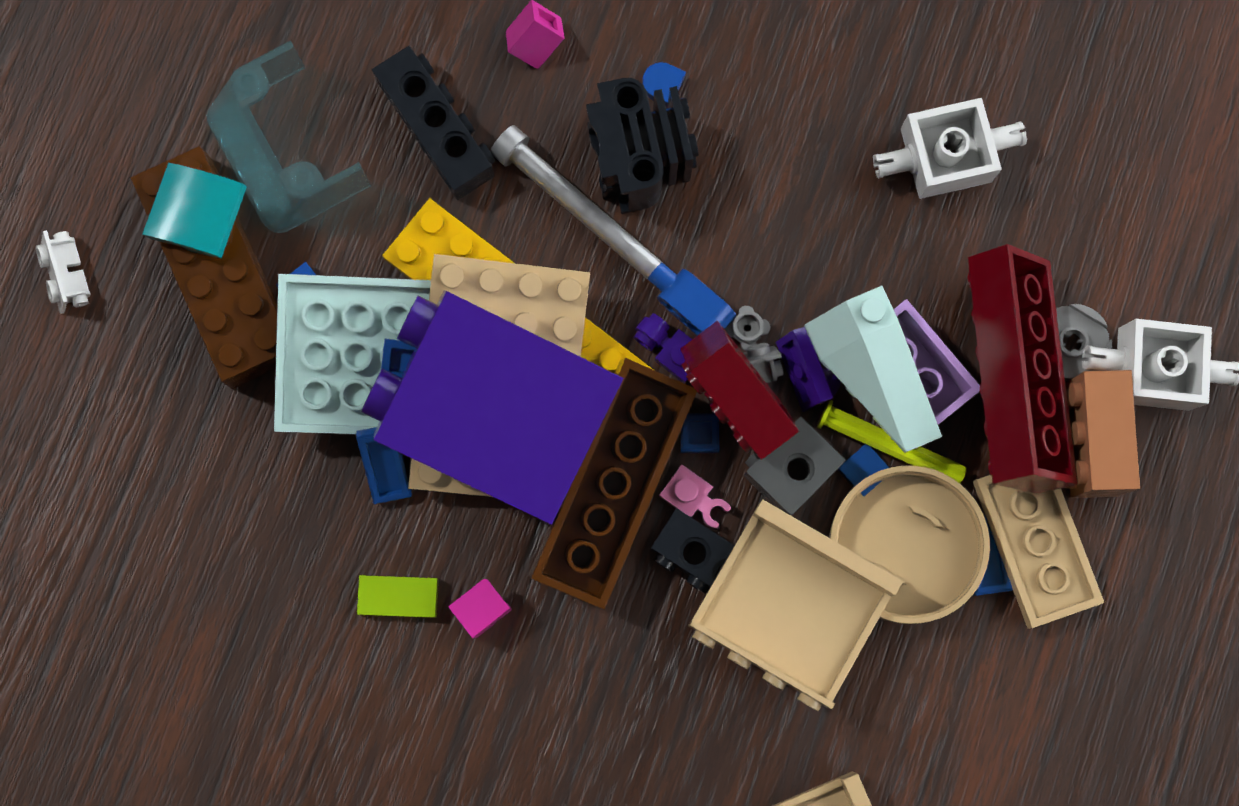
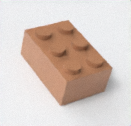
[1065,370,1140,498]

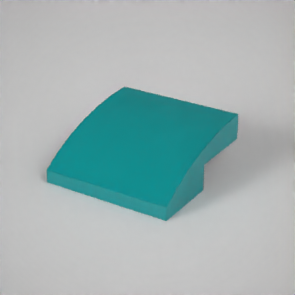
[142,162,247,259]

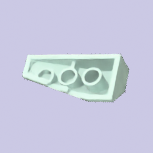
[804,286,942,453]

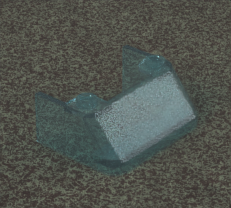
[207,40,371,233]

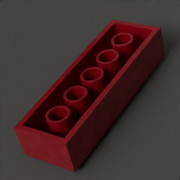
[967,244,1078,494]

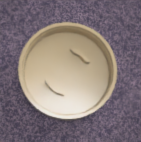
[829,466,990,624]

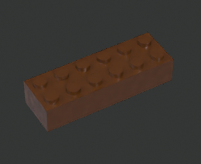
[130,146,278,389]
[528,358,697,609]

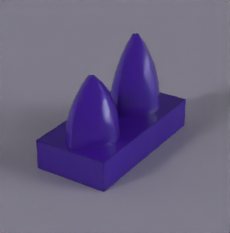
[776,327,842,412]

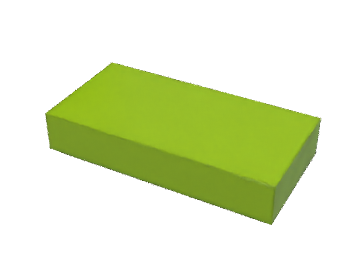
[357,575,439,618]

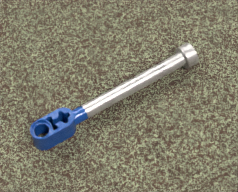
[490,125,737,336]

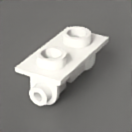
[36,230,91,314]

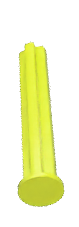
[817,400,967,483]

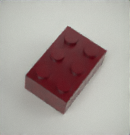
[680,320,800,460]

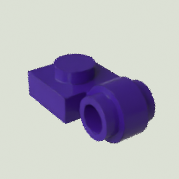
[634,313,692,384]

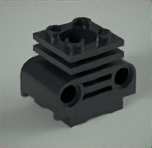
[586,78,699,214]

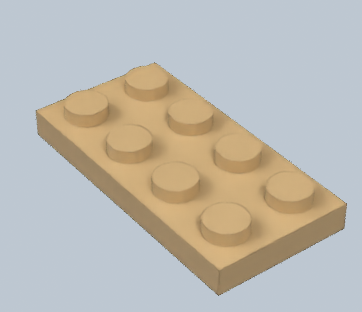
[973,475,1104,629]

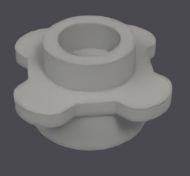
[725,306,770,351]

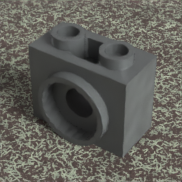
[744,417,846,516]

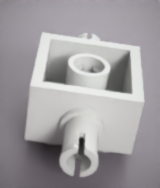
[873,98,1027,199]
[1082,319,1239,411]

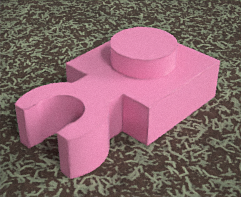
[659,465,731,529]

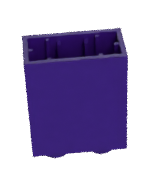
[361,290,624,525]

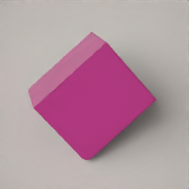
[506,0,565,68]
[448,579,512,639]

